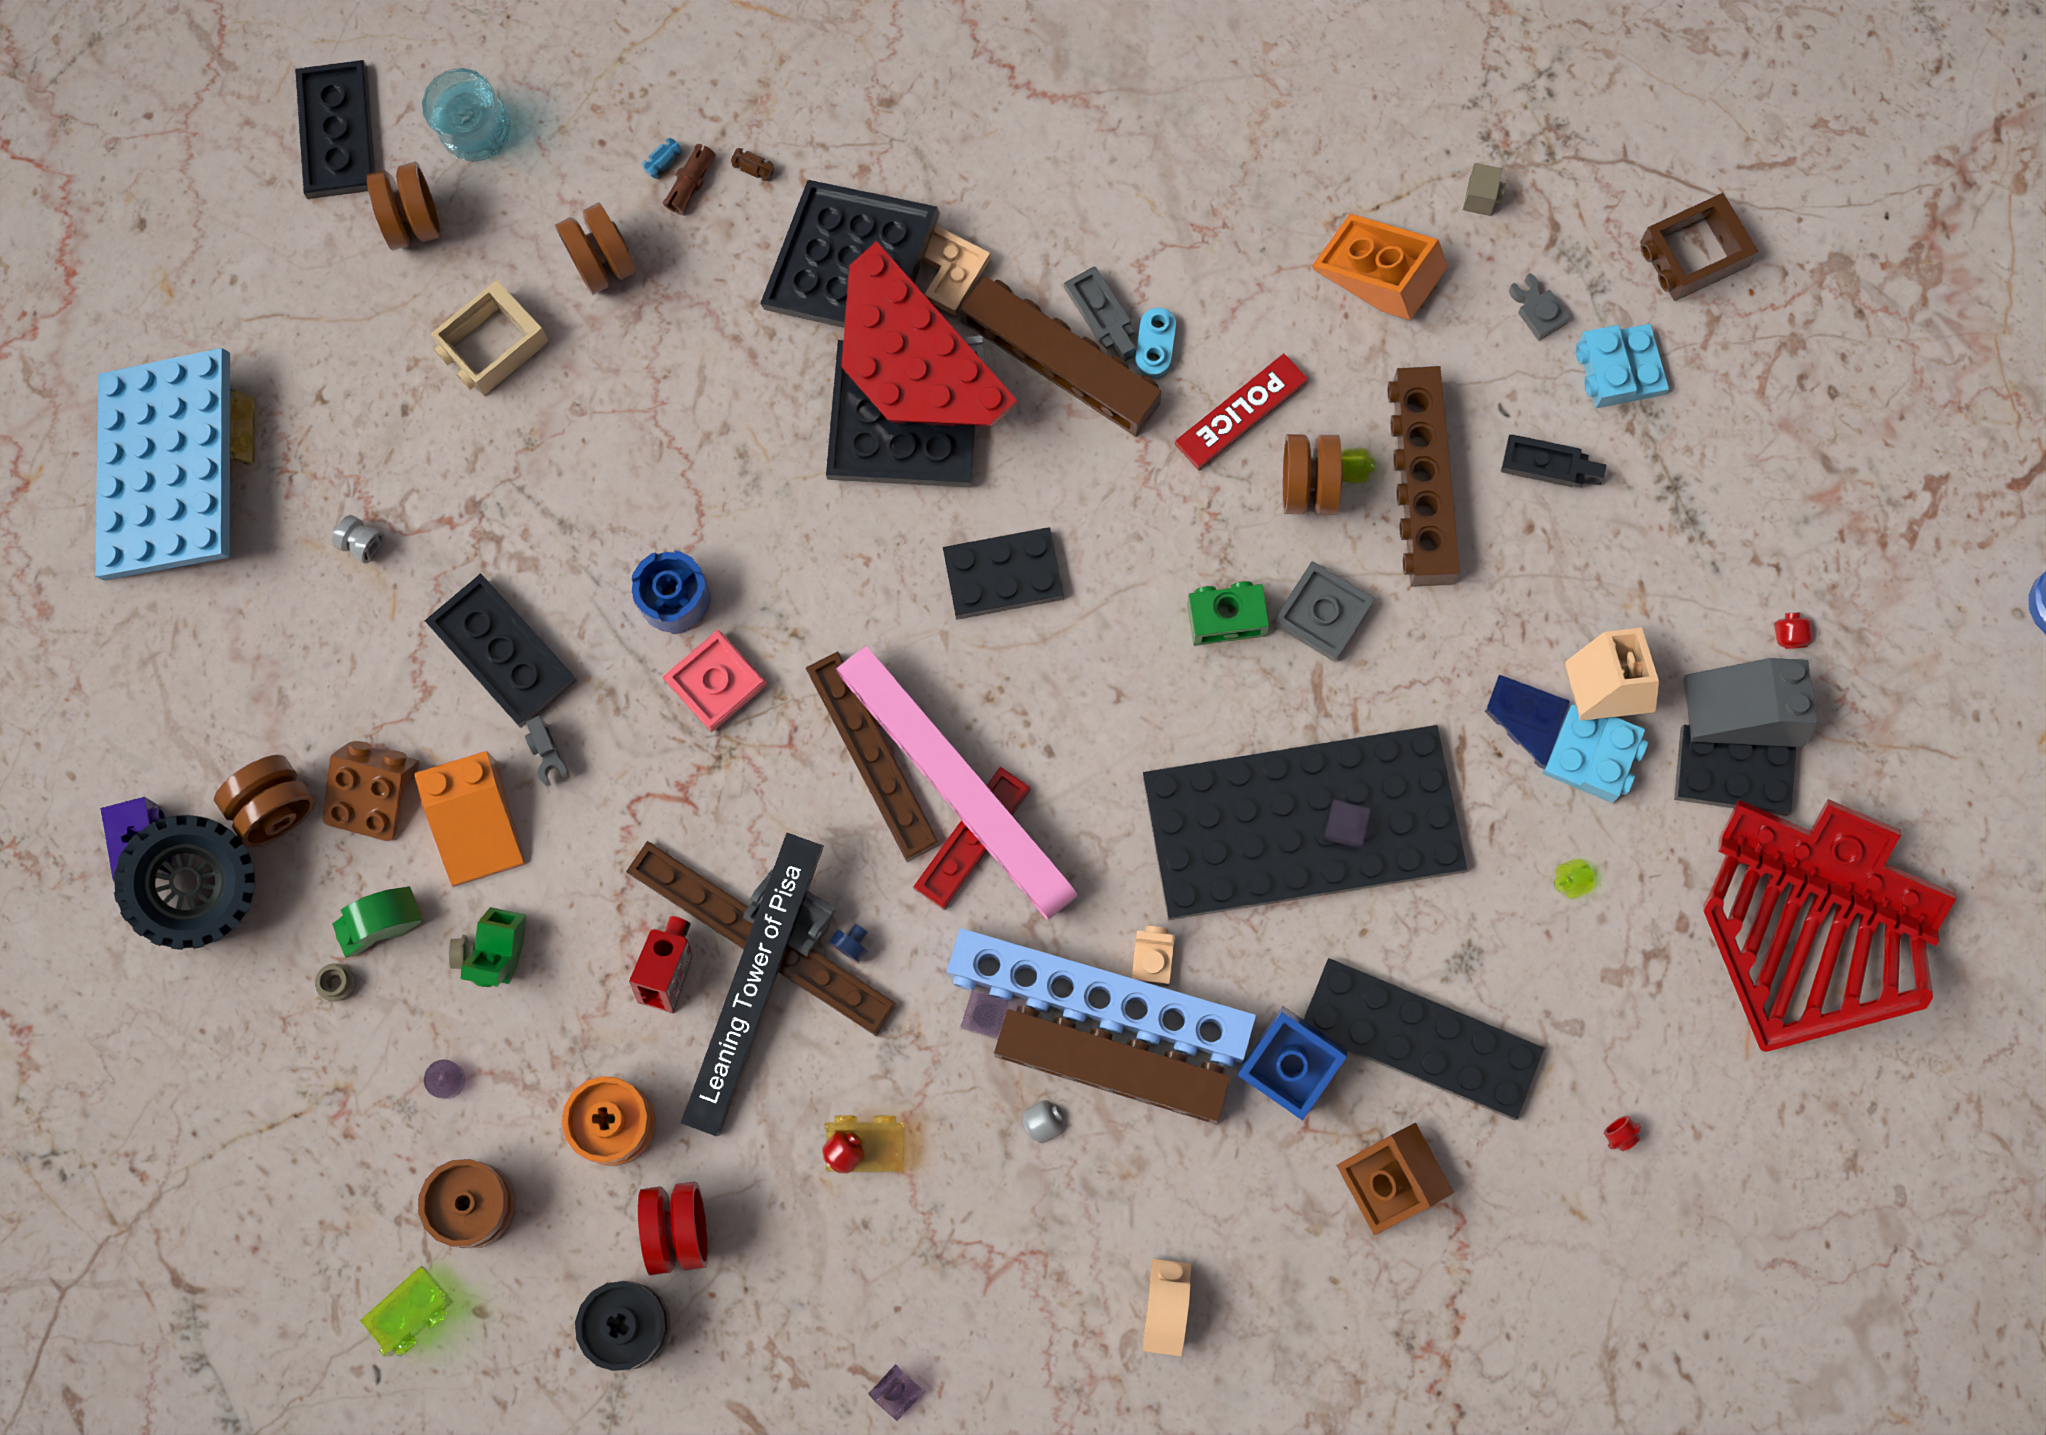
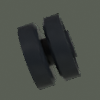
[575,1281,671,1371]

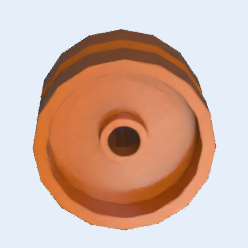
[561,1076,656,1166]

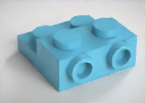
[1575,324,1669,408]
[1542,704,1648,803]

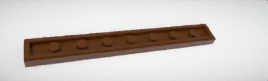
[626,841,897,1036]

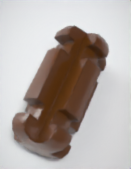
[731,148,775,181]

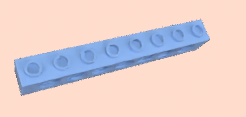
[946,928,1256,1067]

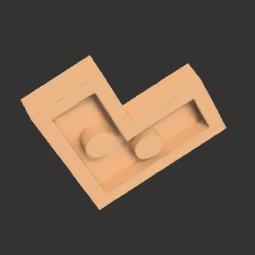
[923,225,991,316]

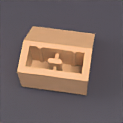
[1565,627,1659,721]

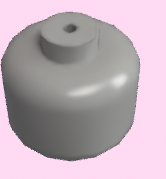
[1023,1100,1064,1143]

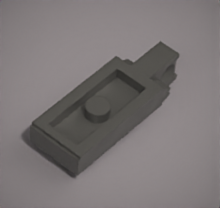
[1064,266,1136,361]

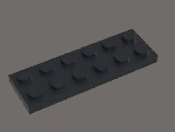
[1303,958,1544,1121]

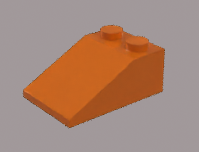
[1312,213,1448,321]
[414,751,525,887]

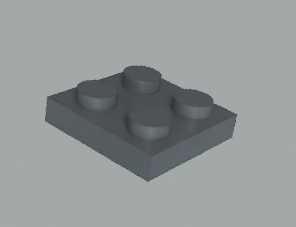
[1272,561,1375,662]

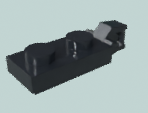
[1501,434,1607,487]

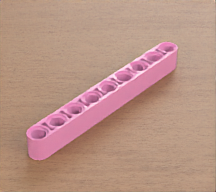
[836,646,1078,920]

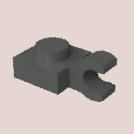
[525,716,569,787]

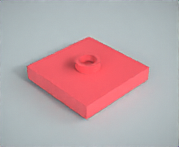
[662,629,767,733]

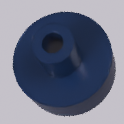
[829,924,868,964]

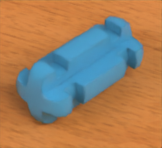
[642,137,682,178]

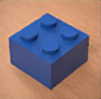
[1238,1006,1347,1121]

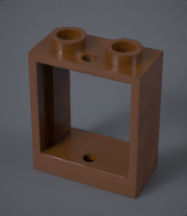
[1640,193,1759,301]

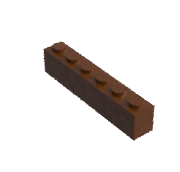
[960,276,1162,437]
[994,1006,1231,1125]

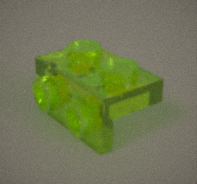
[359,1266,453,1357]

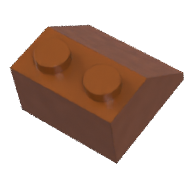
[1336,1122,1454,1235]

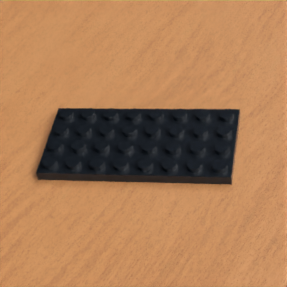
[1142,725,1467,921]

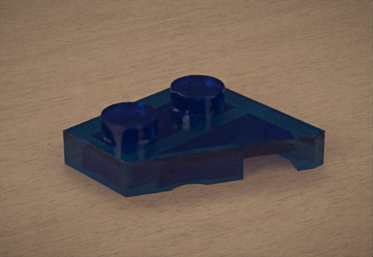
[1485,675,1570,769]

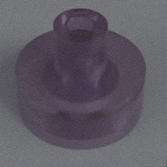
[424,1059,465,1099]

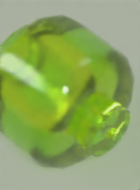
[1341,448,1376,483]
[1554,859,1595,900]

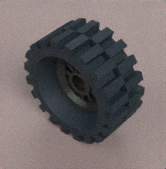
[113,815,255,950]

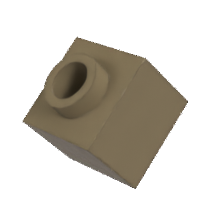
[1463,163,1506,216]

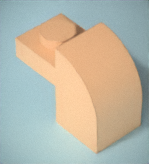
[1142,1258,1191,1356]

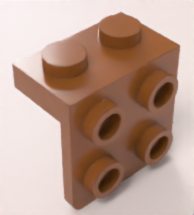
[322,741,419,841]

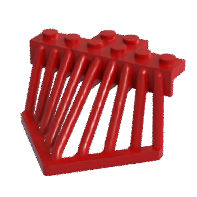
[1703,799,1956,1052]

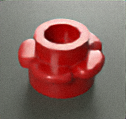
[1603,1116,1641,1151]

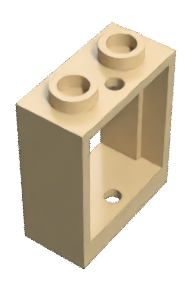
[431,279,549,396]

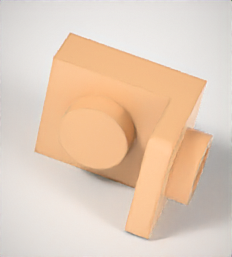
[1132,926,1175,986]

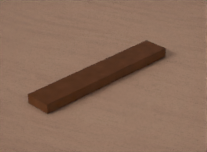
[806,651,940,862]

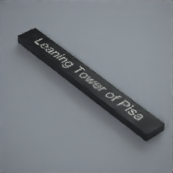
[681,833,824,1136]

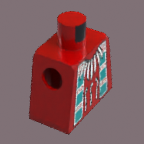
[629,916,692,1013]

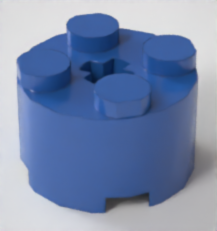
[632,550,711,634]

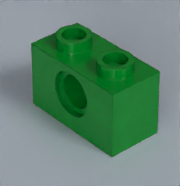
[1187,581,1269,646]

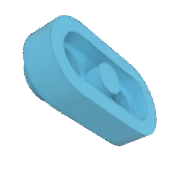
[1135,308,1176,379]

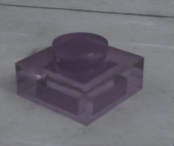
[1324,800,1371,848]
[961,990,1009,1040]
[868,1364,925,1421]

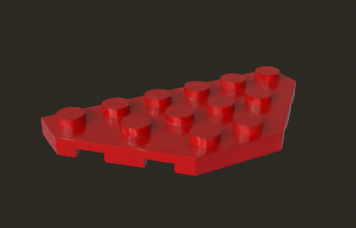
[841,241,1019,427]

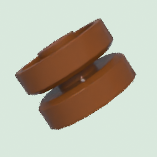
[367,161,441,251]
[555,202,637,295]
[1282,434,1343,515]
[213,754,316,847]
[418,1159,516,1248]

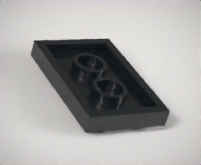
[943,527,1064,620]
[1674,724,1796,816]

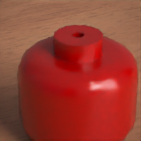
[1774,612,1813,649]
[822,1131,865,1174]

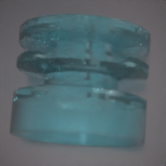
[422,68,511,162]

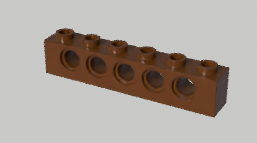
[1387,366,1460,587]

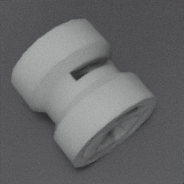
[332,515,384,564]

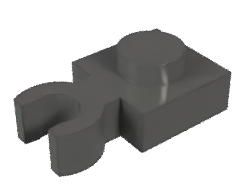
[1509,273,1571,341]

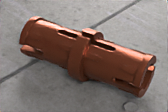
[663,144,716,215]

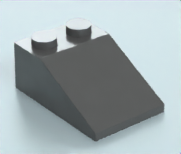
[1684,658,1818,747]

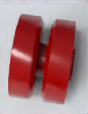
[637,1181,709,1276]

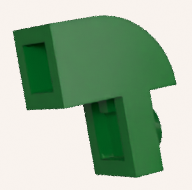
[332,886,423,958]
[460,907,527,987]

